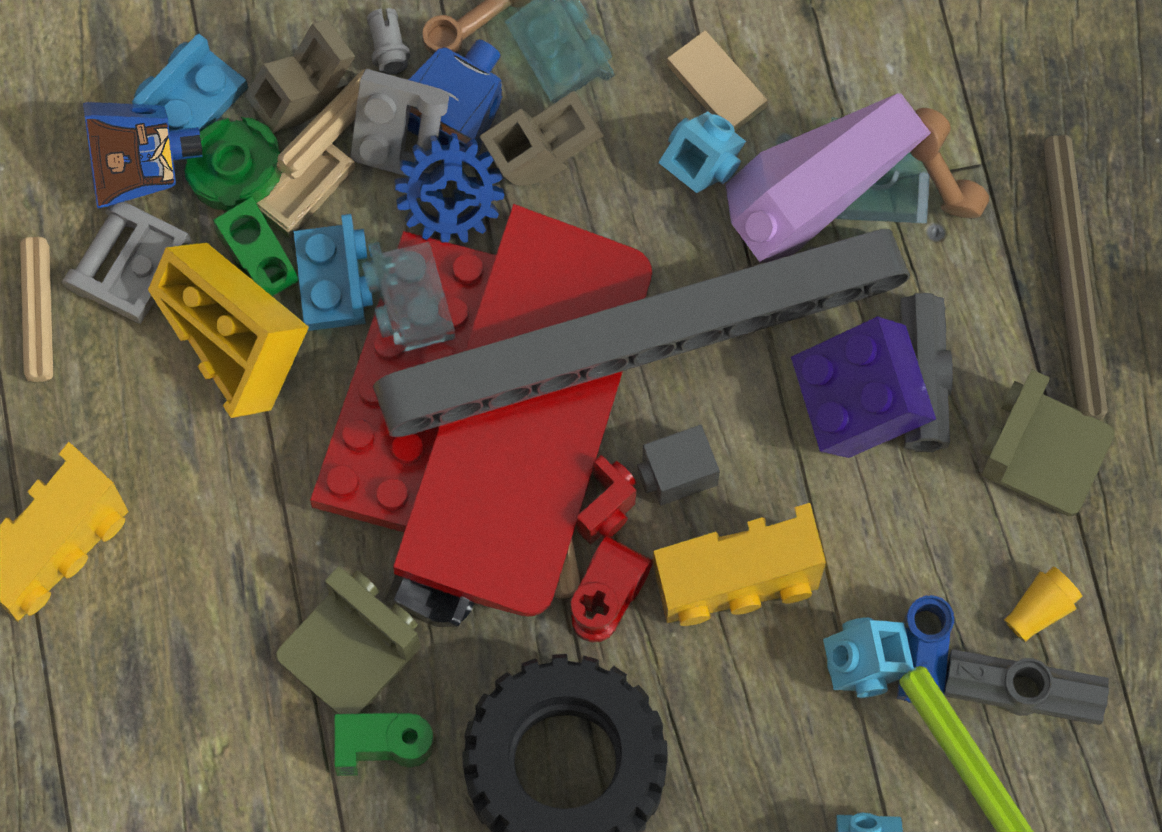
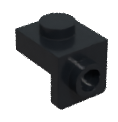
[385,575,474,627]

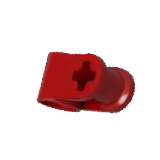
[571,536,653,643]

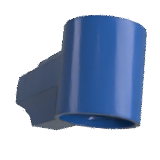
[897,595,954,703]

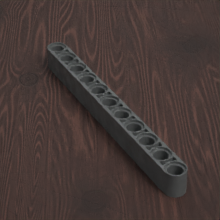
[373,229,910,437]

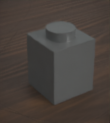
[637,425,720,506]

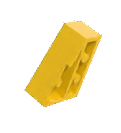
[148,243,309,418]
[0,442,129,622]
[653,503,826,626]

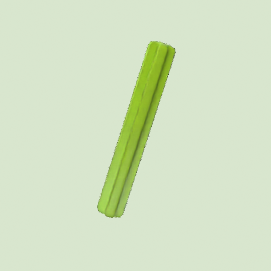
[899,666,1034,832]

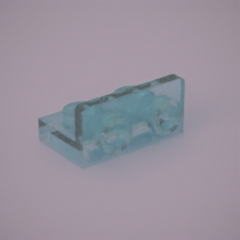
[505,0,615,103]
[362,241,455,353]

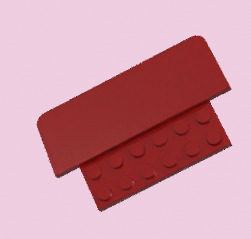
[310,204,652,617]

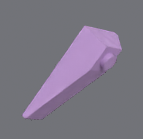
[725,93,931,263]

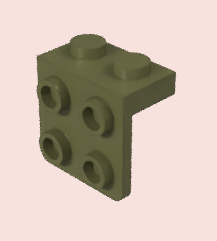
[980,369,1115,516]
[276,566,421,714]

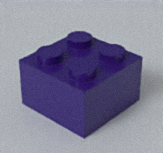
[791,316,936,458]

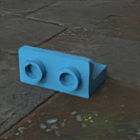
[132,34,248,132]
[293,214,373,331]

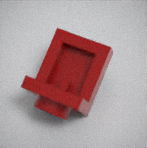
[576,455,636,545]

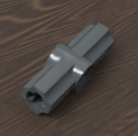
[899,293,953,452]
[944,649,1109,725]

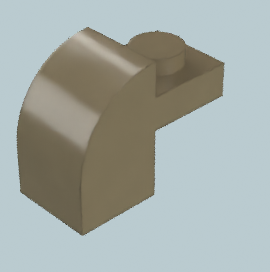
[245,19,355,133]
[480,91,604,186]

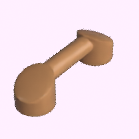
[423,0,532,55]
[910,108,989,219]

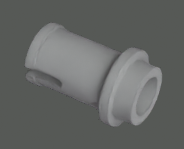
[367,8,410,74]

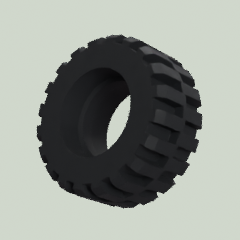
[462,654,668,832]

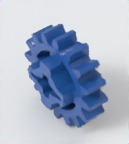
[394,133,504,243]

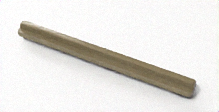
[1043,135,1108,420]

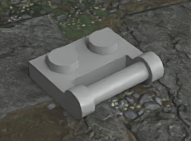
[350,69,449,176]
[62,201,191,324]

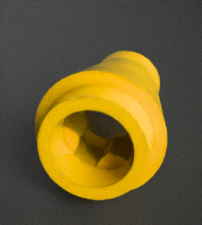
[1004,566,1082,643]

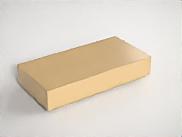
[667,30,768,132]
[256,144,356,239]

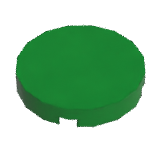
[184,117,282,211]

